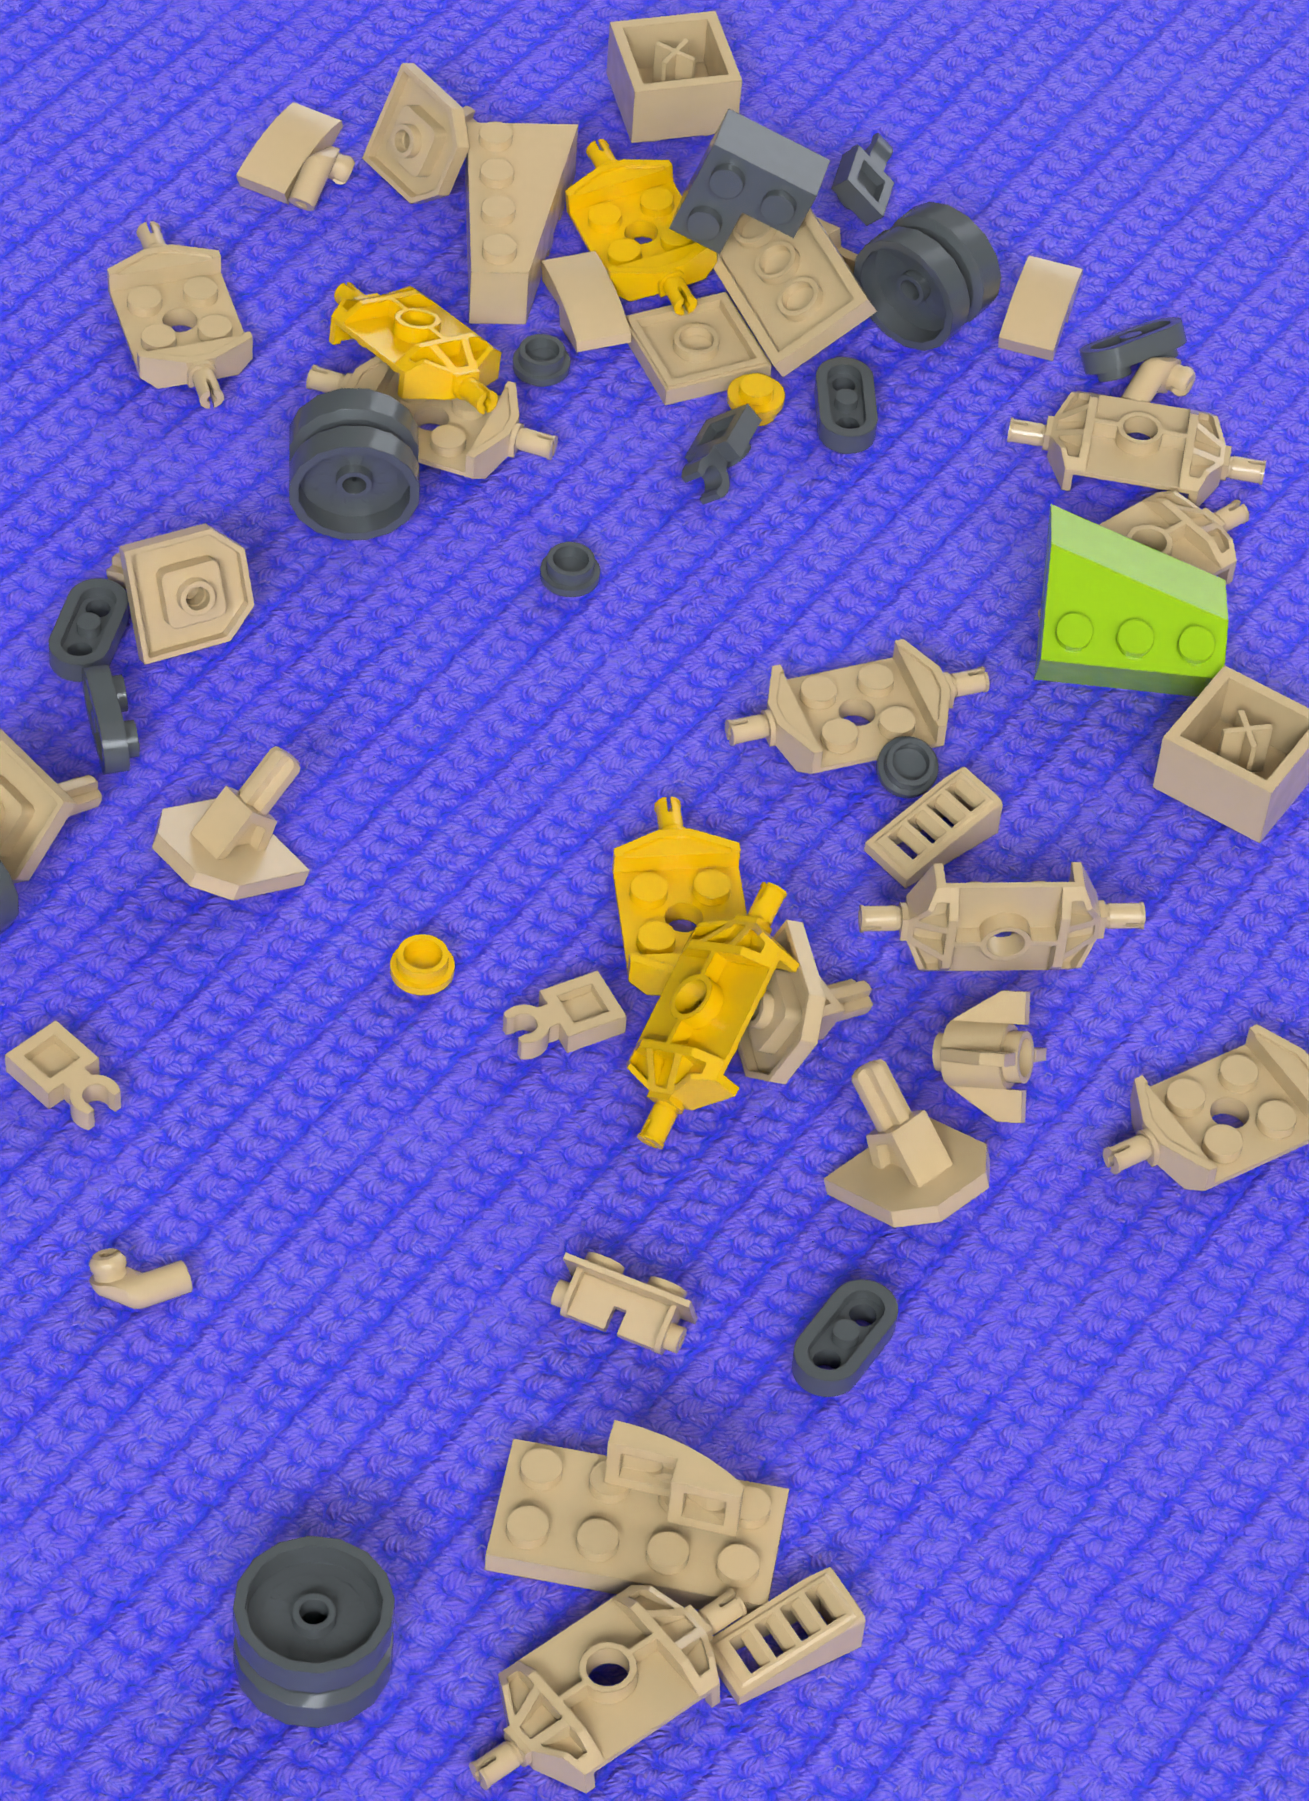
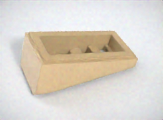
[864,767,1003,889]
[710,1567,866,1705]

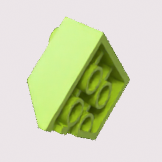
[1034,504,1229,697]

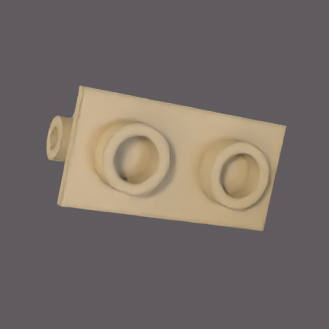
[551,1252,698,1355]

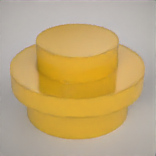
[727,373,785,426]
[390,934,455,996]

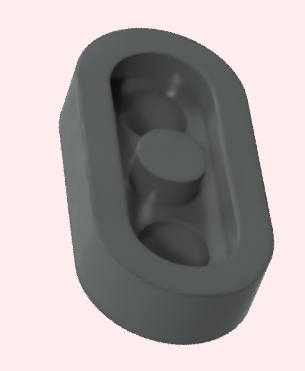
[1079,317,1187,382]
[814,357,878,454]
[49,578,129,682]
[82,664,140,775]
[792,1279,898,1397]

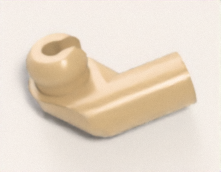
[288,146,355,211]
[1120,357,1196,403]
[89,1248,193,1309]

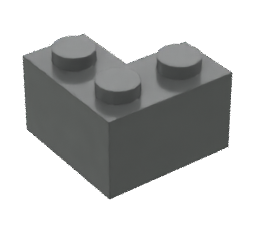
[669,109,830,254]

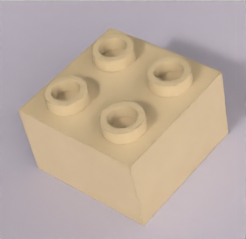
[606,11,742,143]
[1153,665,1309,843]

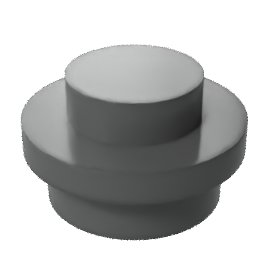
[512,334,570,387]
[540,542,600,597]
[876,736,938,798]

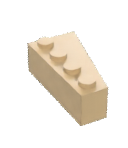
[465,121,578,324]

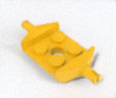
[565,139,717,316]
[329,282,501,414]
[612,797,747,1011]
[626,882,799,1149]

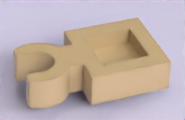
[503,970,627,1060]
[5,1020,121,1130]

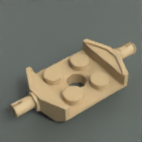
[107,221,253,409]
[306,356,558,479]
[1007,391,1266,507]
[1038,490,1249,620]
[725,639,990,774]
[858,862,1146,972]
[1103,1024,1309,1191]
[469,1585,747,1794]

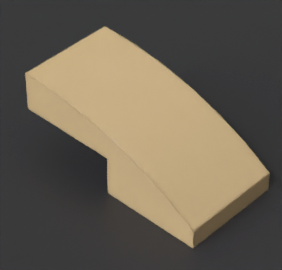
[236,102,343,205]
[541,251,631,352]
[998,255,1083,361]
[604,1420,744,1537]

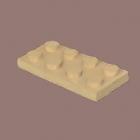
[713,208,877,377]
[485,1439,789,1618]

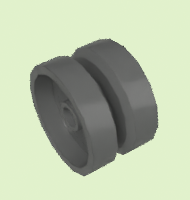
[853,202,1001,351]
[289,388,420,540]
[233,1536,395,1728]

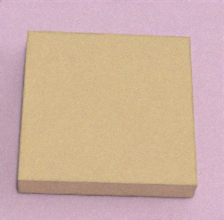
[626,292,772,406]

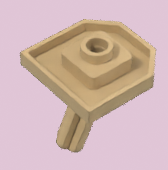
[362,63,477,204]
[106,523,254,665]
[0,728,102,884]
[152,746,310,901]
[738,919,873,1084]
[823,1059,990,1228]

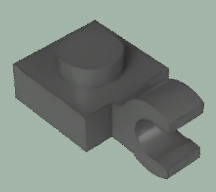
[831,132,894,226]
[681,404,762,505]

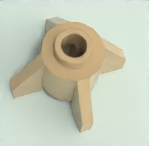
[932,990,1047,1123]

